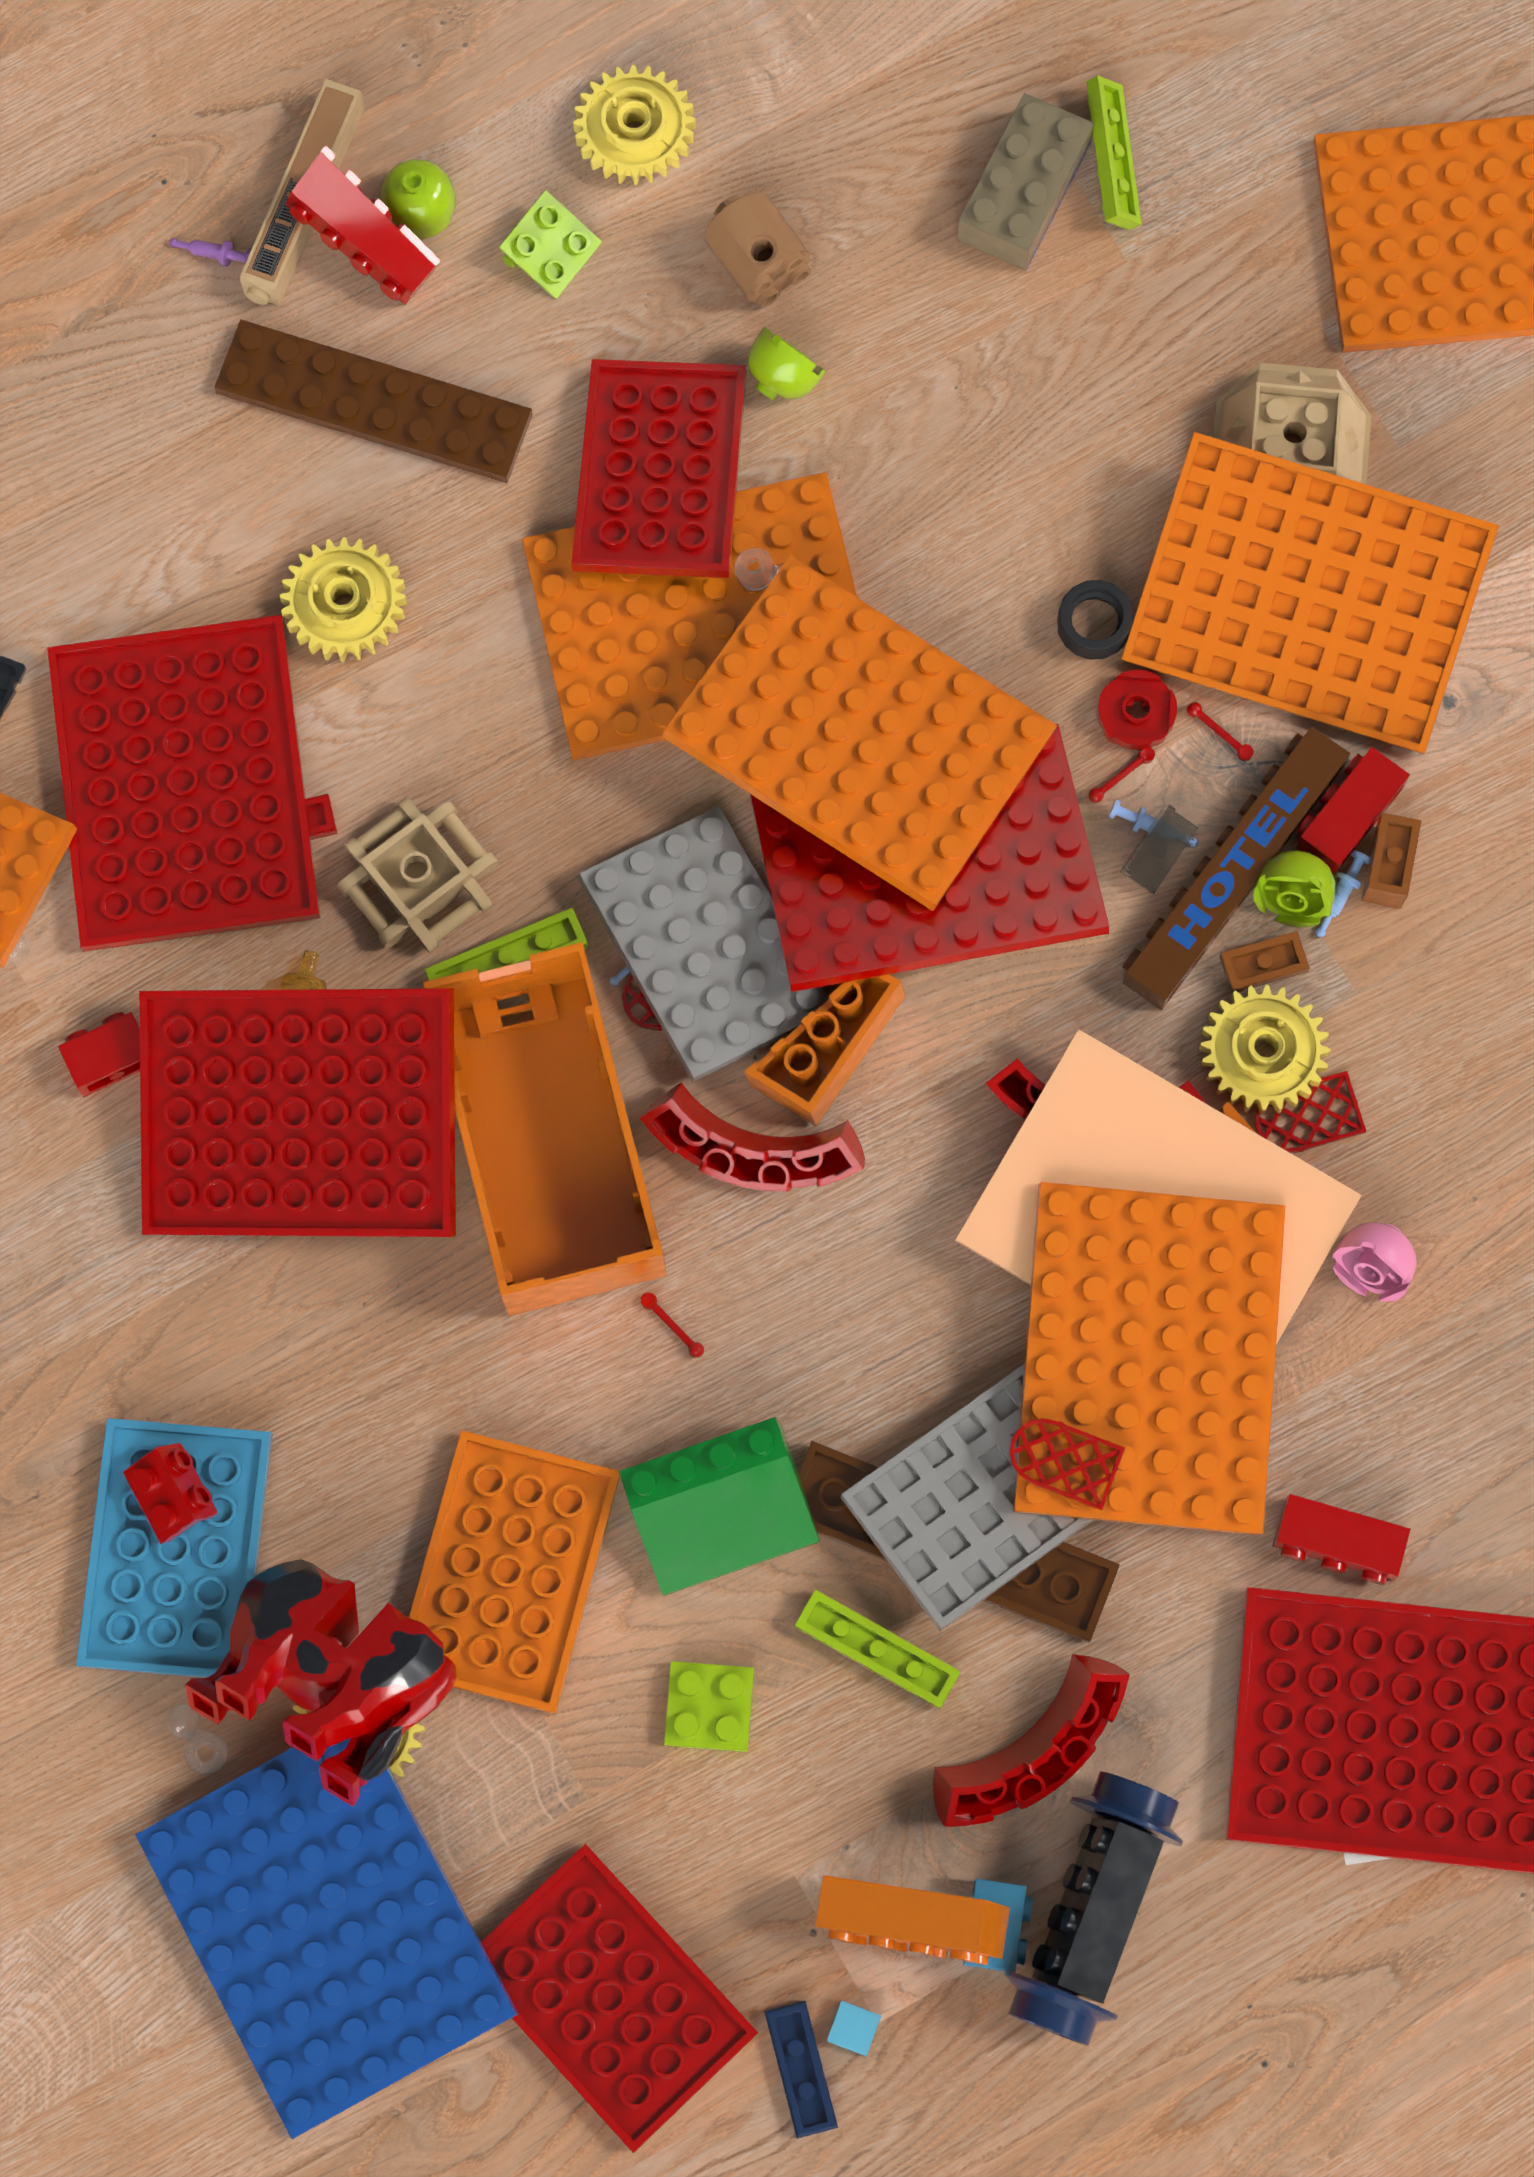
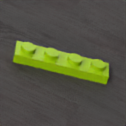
[1086,75,1142,230]
[424,908,589,980]
[795,1589,961,1709]

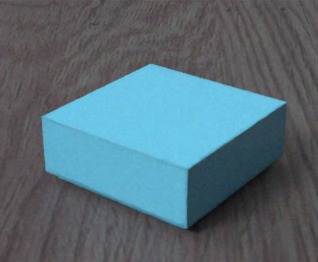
[827,2000,881,2057]

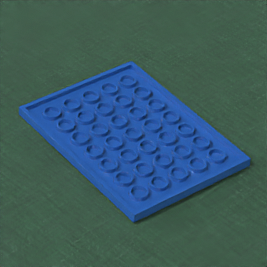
[135,1738,518,2139]

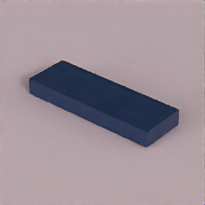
[765,2001,838,2139]

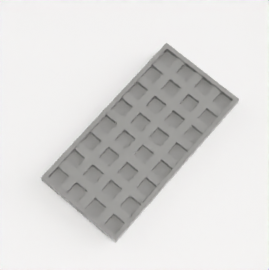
[840,1364,1093,1631]

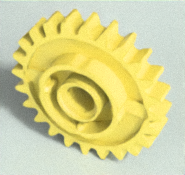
[573,65,696,185]
[280,537,407,662]
[1199,985,1331,1115]

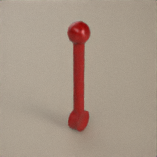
[1187,702,1254,762]
[1088,748,1155,803]
[641,1292,704,1358]

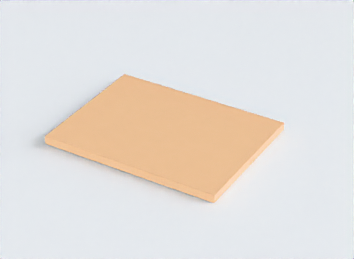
[955,1029,1362,1344]

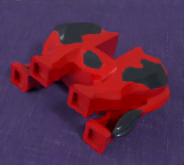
[185,1559,457,1806]

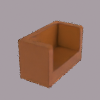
[1362,813,1422,909]

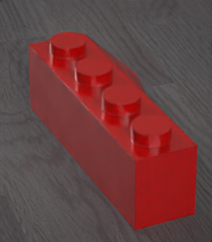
[285,146,440,305]

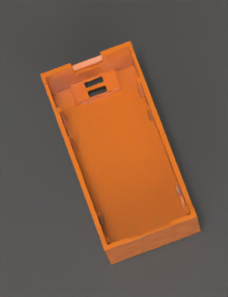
[423,942,667,1317]

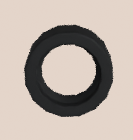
[1057,580,1133,660]

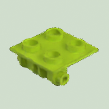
[498,190,602,300]

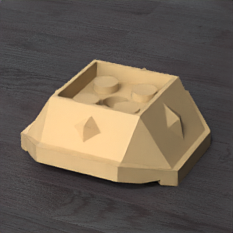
[1213,362,1372,484]

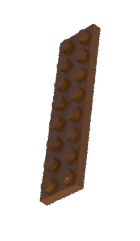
[214,319,533,483]
[798,1441,1120,1643]

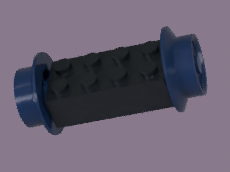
[1004,1771,1183,2046]

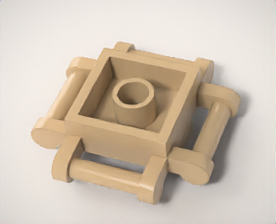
[337,797,499,953]

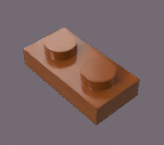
[1219,931,1310,994]

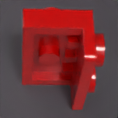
[123,1443,218,1544]

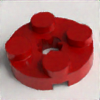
[1097,670,1177,750]

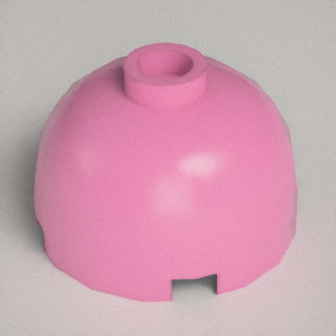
[1332,1222,1417,1302]

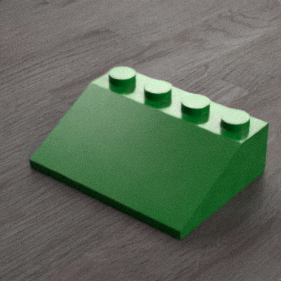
[619,1417,820,1596]

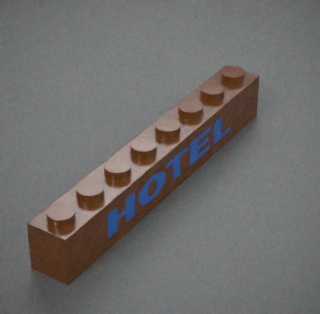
[1122,726,1350,1011]

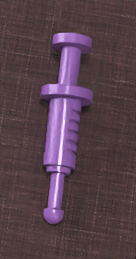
[169,238,252,267]

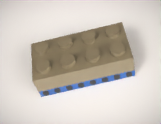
[957,93,1094,271]

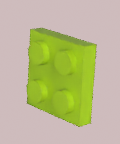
[664,1661,754,1753]

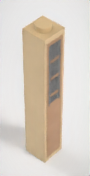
[239,79,365,307]

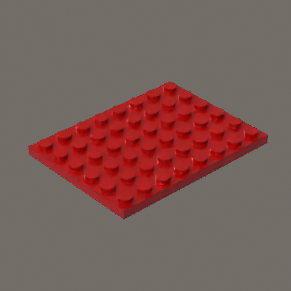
[47,615,321,952]
[749,724,1109,992]
[139,988,456,1237]
[1226,1587,1534,1874]

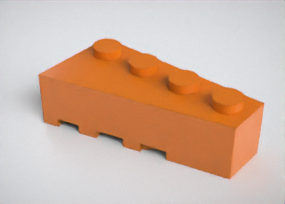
[744,974,906,1126]

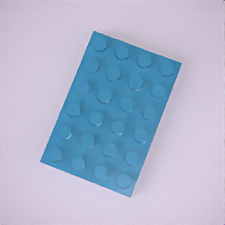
[76,1418,273,1678]

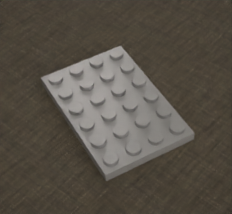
[578,806,829,1083]

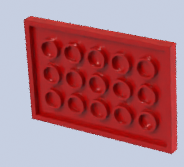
[571,359,747,578]
[481,1843,758,2153]

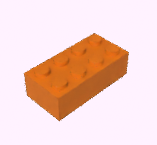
[815,1875,1010,1965]

